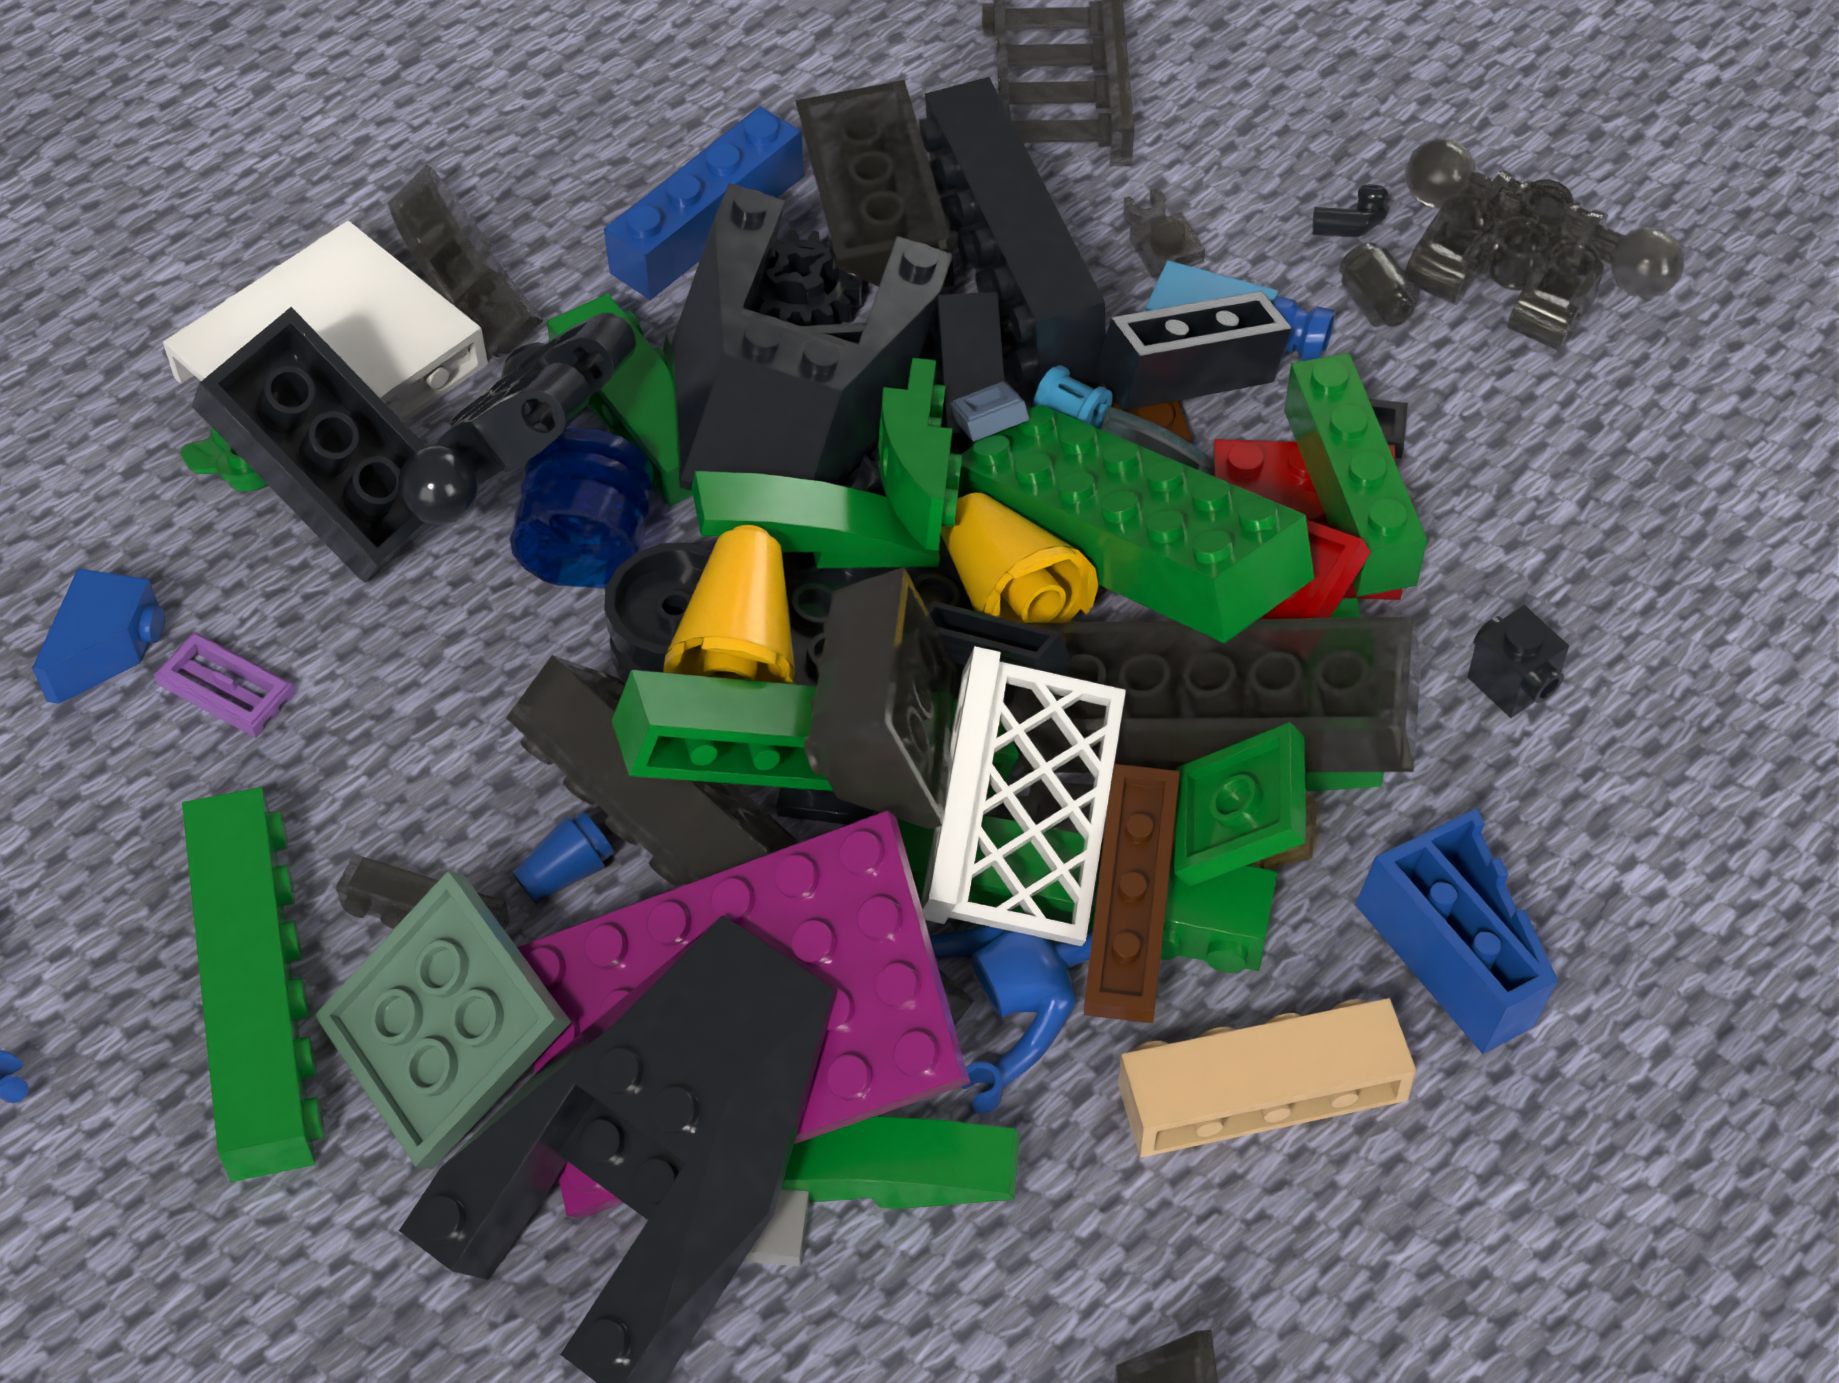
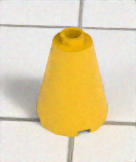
[941,493,1099,640]
[663,525,796,684]

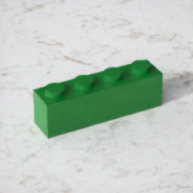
[547,293,693,507]
[1284,353,1427,597]

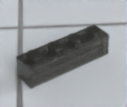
[336,854,510,931]

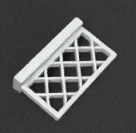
[921,646,1126,946]

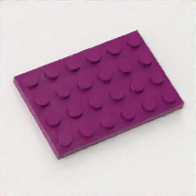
[517,811,970,1218]

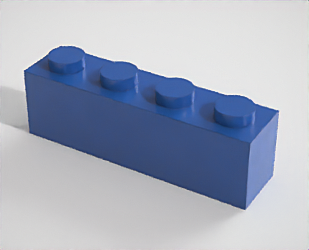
[604,106,804,300]

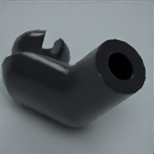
[1312,184,1390,237]

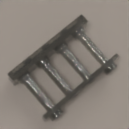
[982,0,1135,167]

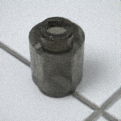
[1339,242,1419,327]

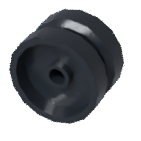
[604,543,713,685]

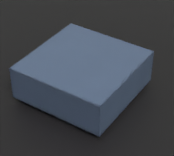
[950,381,1030,442]

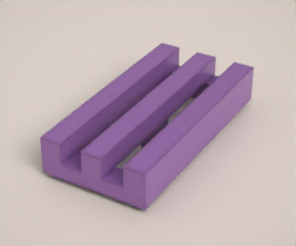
[154,631,296,738]

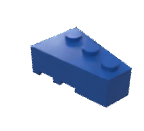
[1355,808,1558,1054]

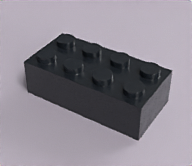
[192,307,432,583]

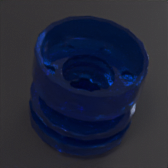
[510,427,654,589]

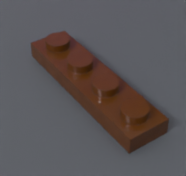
[1083,764,1180,1023]

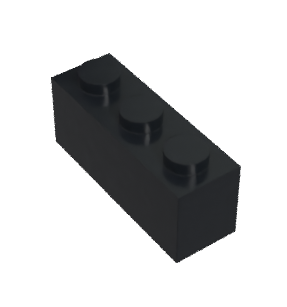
[1095,291,1292,411]

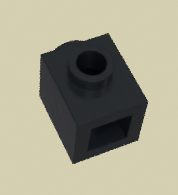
[1467,605,1569,718]

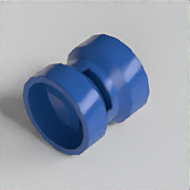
[1274,296,1335,361]

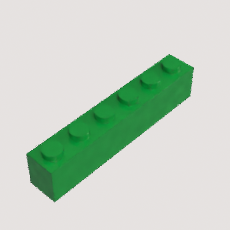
[612,670,1019,801]
[182,787,325,1182]
[879,796,1278,973]

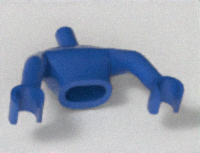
[929,925,1093,1113]

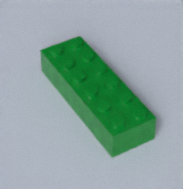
[958,404,1314,643]

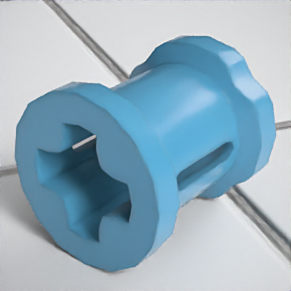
[1033,365,1113,429]

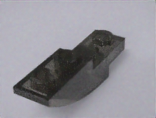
[387,165,543,359]

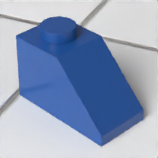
[32,568,165,704]

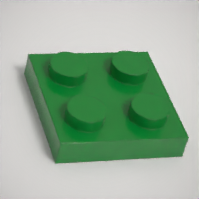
[1174,722,1306,887]

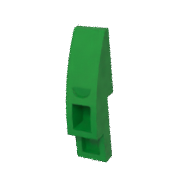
[878,358,962,551]

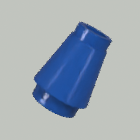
[512,811,614,904]

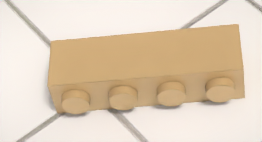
[1118,998,1416,1158]

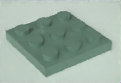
[314,870,571,1169]

